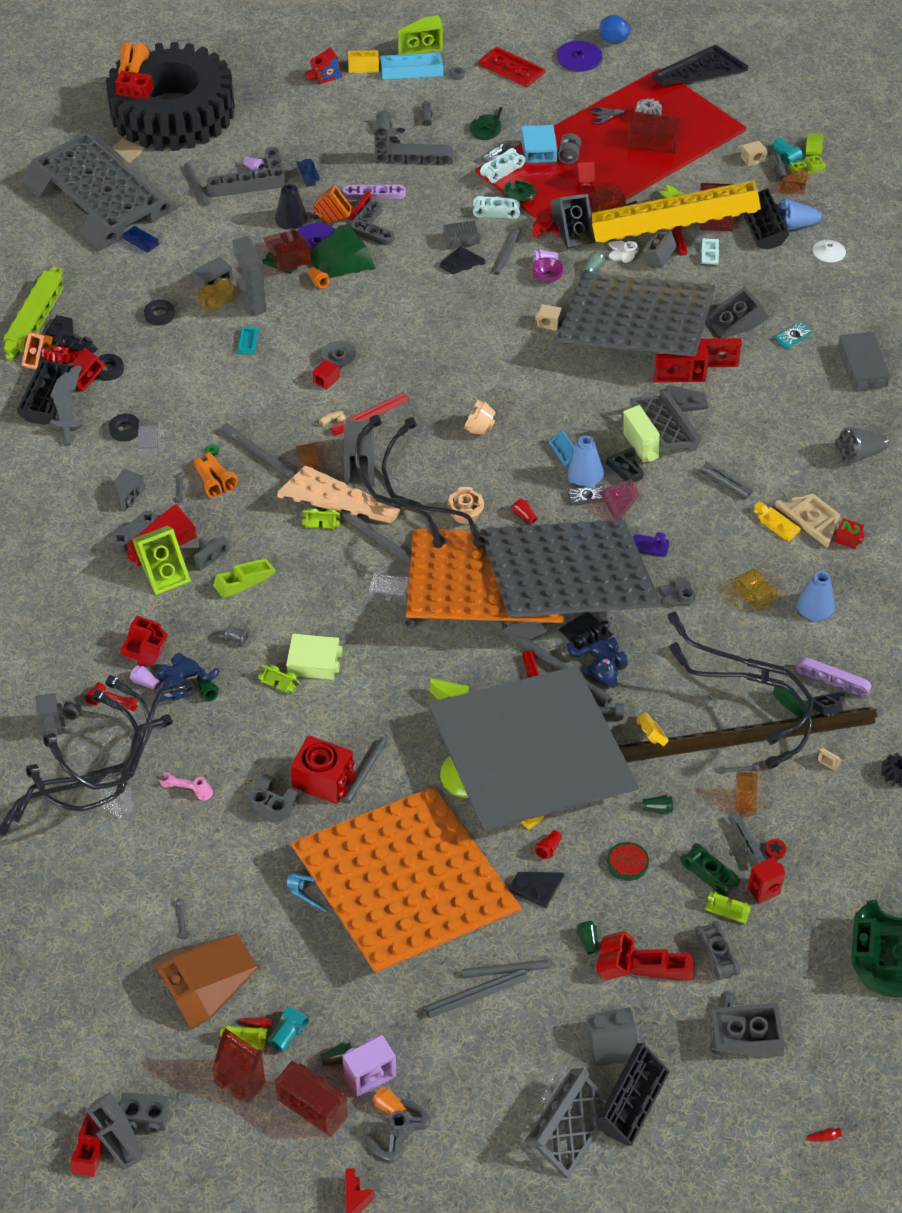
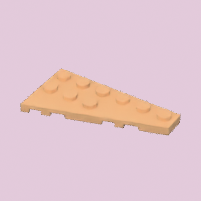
[277,466,401,523]

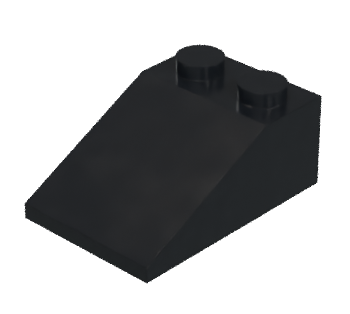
[550,194,596,247]

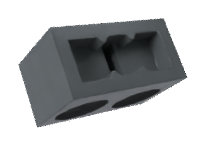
[120,1092,170,1133]

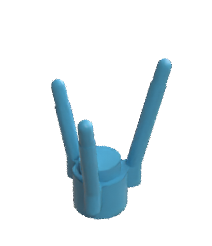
[287,871,328,912]

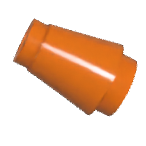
[308,267,330,288]
[372,1086,407,1115]

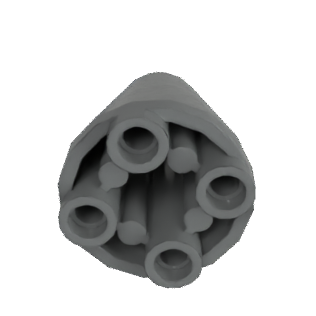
[834,427,888,463]

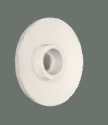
[813,240,846,262]

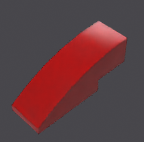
[629,949,694,981]
[71,1103,104,1177]

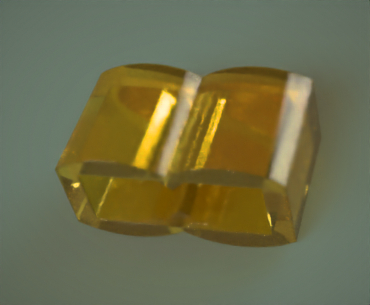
[198,278,235,312]
[734,568,777,611]

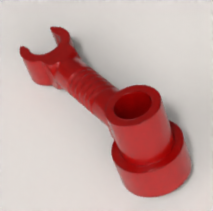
[84,682,138,712]

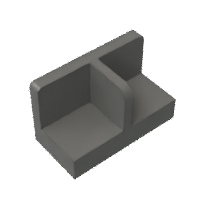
[187,536,229,571]

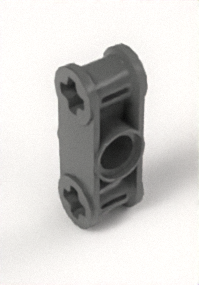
[112,511,156,556]
[695,921,740,981]

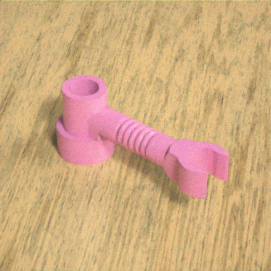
[159,772,213,801]

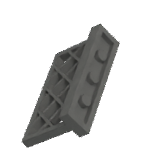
[629,391,701,452]
[524,1068,608,1178]

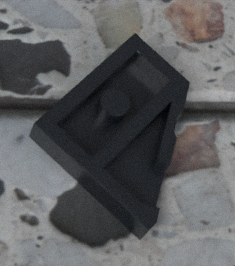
[440,246,485,274]

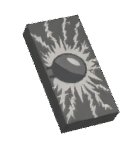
[567,484,607,506]

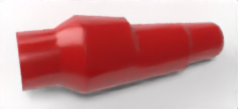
[239,1017,273,1029]
[807,1127,842,1142]

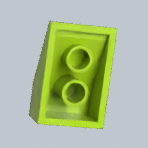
[398,15,443,55]
[132,526,191,595]

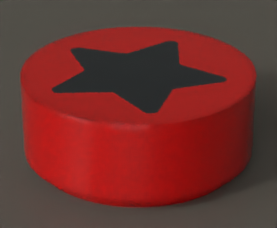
[765,839,787,860]

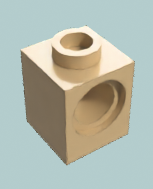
[741,141,767,166]
[535,304,561,331]

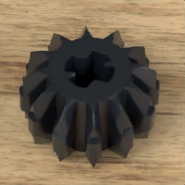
[881,752,902,788]

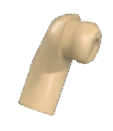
[319,410,346,427]

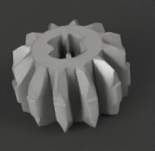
[635,98,662,123]

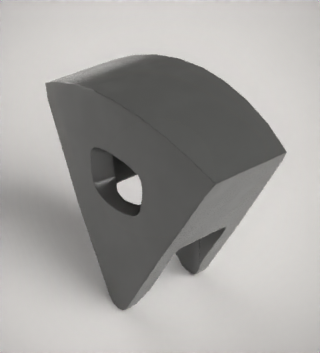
[344,420,375,486]

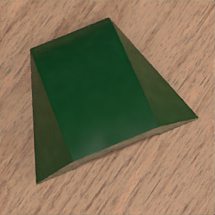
[307,225,376,278]

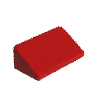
[346,191,371,221]

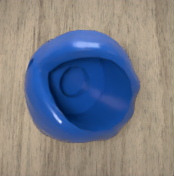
[599,15,631,44]

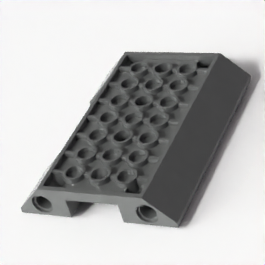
[22,132,178,251]

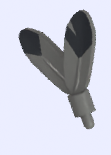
[590,108,624,124]
[371,127,405,143]

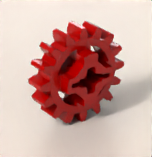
[42,342,81,364]

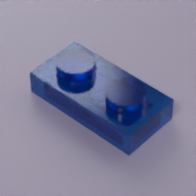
[123,225,159,253]

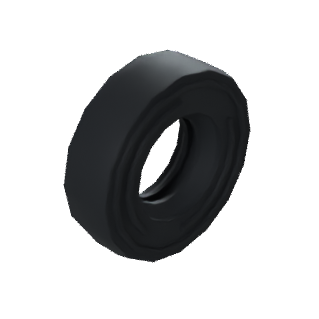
[144,299,175,326]
[97,354,124,381]
[108,413,141,442]

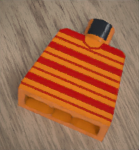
[311,184,353,224]

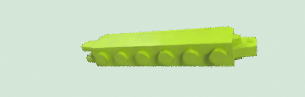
[3,266,64,361]

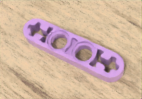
[343,185,406,200]
[796,657,872,697]

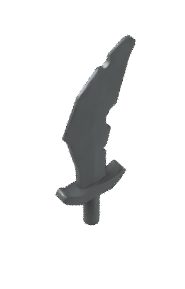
[49,366,83,446]

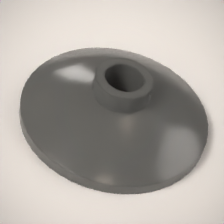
[321,341,356,367]

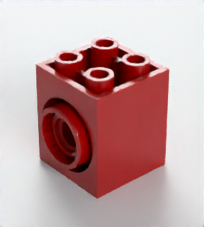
[290,735,356,804]

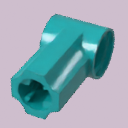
[771,137,803,165]
[267,1006,309,1053]

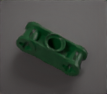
[680,843,740,897]

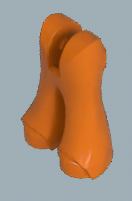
[118,42,149,75]
[193,452,238,498]

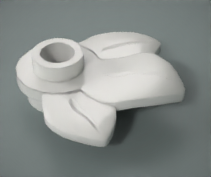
[608,241,639,263]

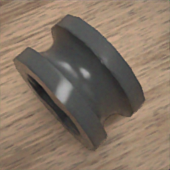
[62,701,81,719]

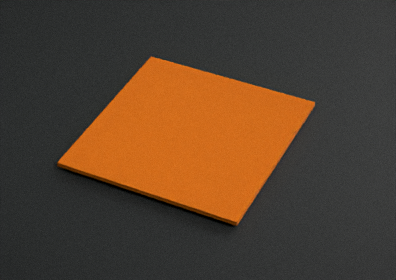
[406,528,563,623]
[291,786,522,973]

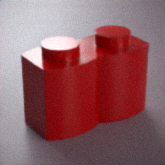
[596,931,634,981]

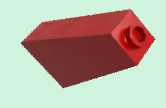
[127,504,197,567]

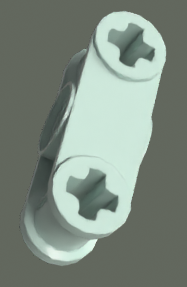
[480,148,525,183]
[473,196,520,219]

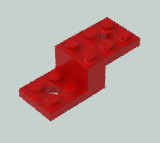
[653,338,742,383]

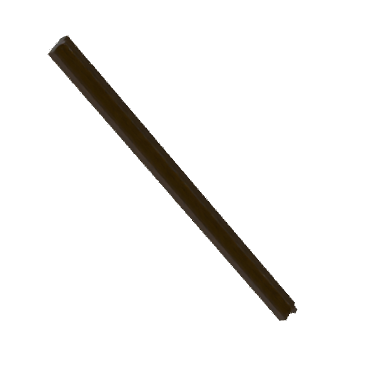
[618,706,877,762]

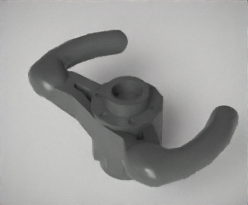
[365,1099,431,1163]

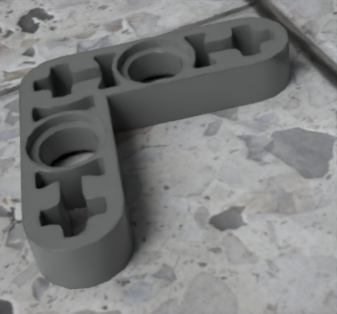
[351,201,394,245]

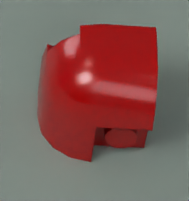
[120,615,168,668]

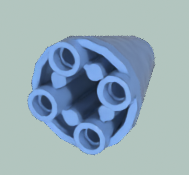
[776,198,821,231]
[568,436,604,488]
[796,571,835,622]

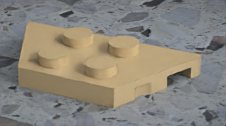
[775,494,840,548]

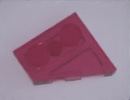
[600,479,640,520]

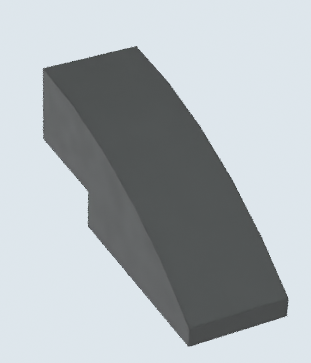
[86,1092,142,1170]

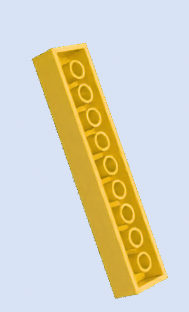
[592,180,761,243]

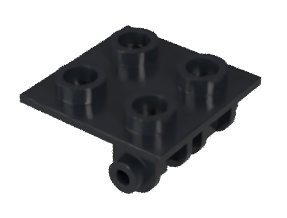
[559,612,613,649]

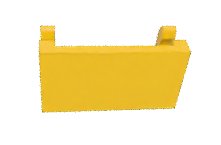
[348,50,379,73]

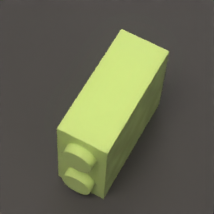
[623,405,659,463]
[286,634,343,680]

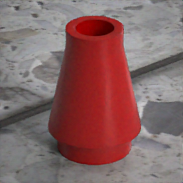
[511,498,538,525]
[534,830,562,860]

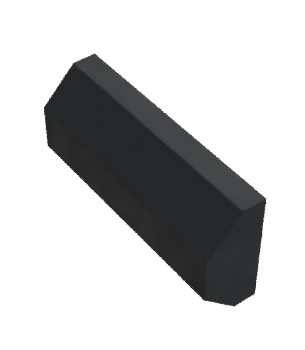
[743,188,789,249]
[17,360,73,425]
[597,1043,670,1146]

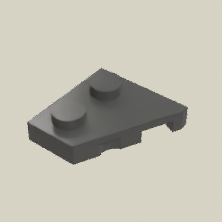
[666,385,708,412]

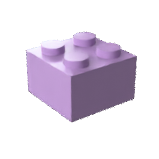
[343,1035,396,1097]

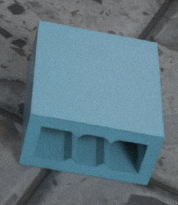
[521,125,557,163]

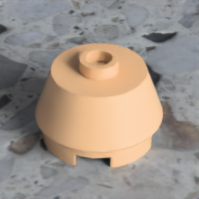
[463,400,495,435]
[447,487,484,524]

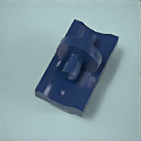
[296,159,320,187]

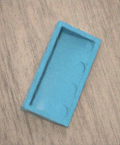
[380,53,443,80]

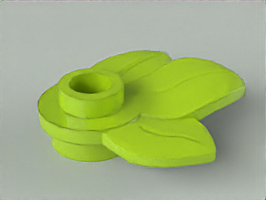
[659,184,685,198]

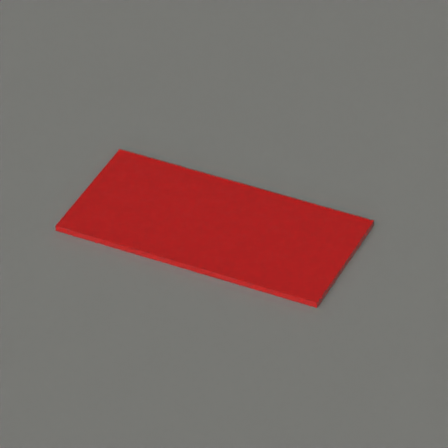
[475,68,746,238]

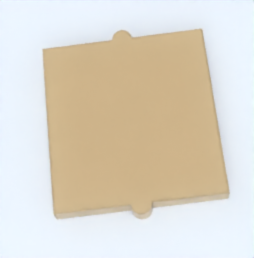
[112,138,145,163]

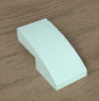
[701,238,719,265]

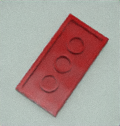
[478,46,545,88]

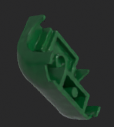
[851,900,902,998]

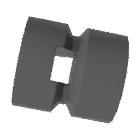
[558,134,581,164]

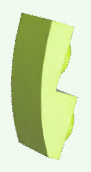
[806,133,824,156]
[789,156,826,178]

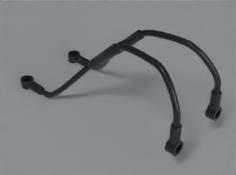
[355,415,486,549]
[667,611,813,770]
[0,675,152,836]
[26,679,195,811]

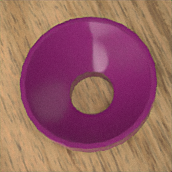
[533,257,563,283]

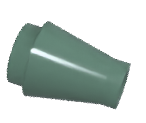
[583,251,605,273]

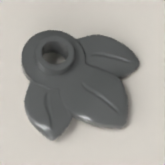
[660,576,696,606]

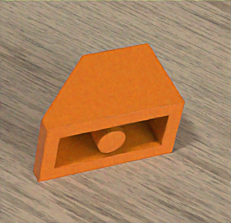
[21,332,53,370]

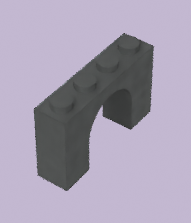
[232,236,266,316]

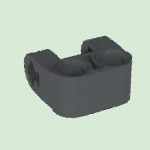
[250,774,302,822]

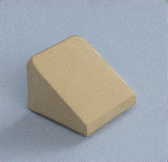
[818,748,842,770]

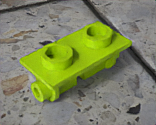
[302,508,341,529]
[258,664,301,694]
[705,892,752,924]
[220,1025,268,1050]

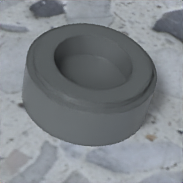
[449,67,465,80]

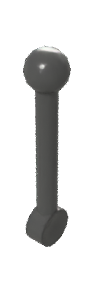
[175,472,185,503]
[718,764,760,774]
[176,899,189,939]

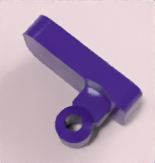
[633,532,669,557]

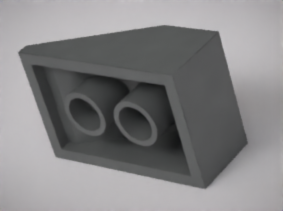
[706,286,769,338]
[711,1003,784,1058]

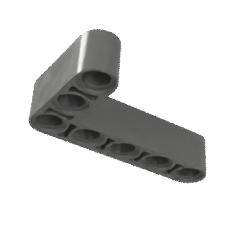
[374,117,453,165]
[206,147,285,197]

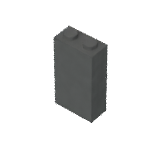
[837,332,890,390]

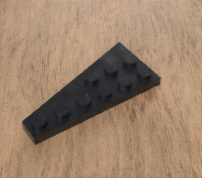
[651,44,748,86]

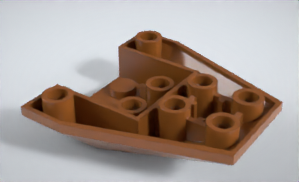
[151,934,258,1030]

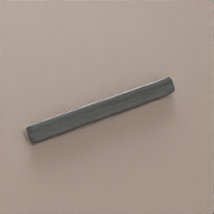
[425,969,527,1018]

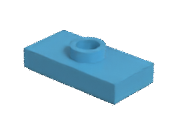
[549,430,575,468]

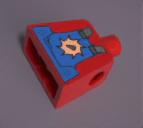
[305,47,342,84]

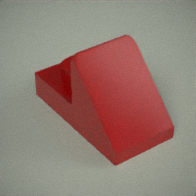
[345,1168,375,1213]

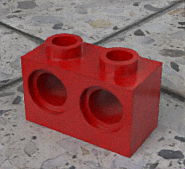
[115,70,153,99]

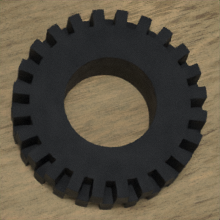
[106,42,235,151]

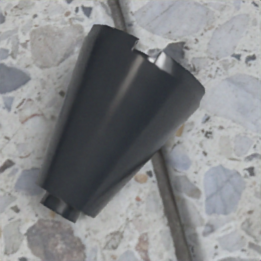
[275,184,308,230]

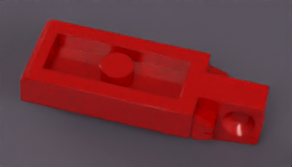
[532,204,556,239]

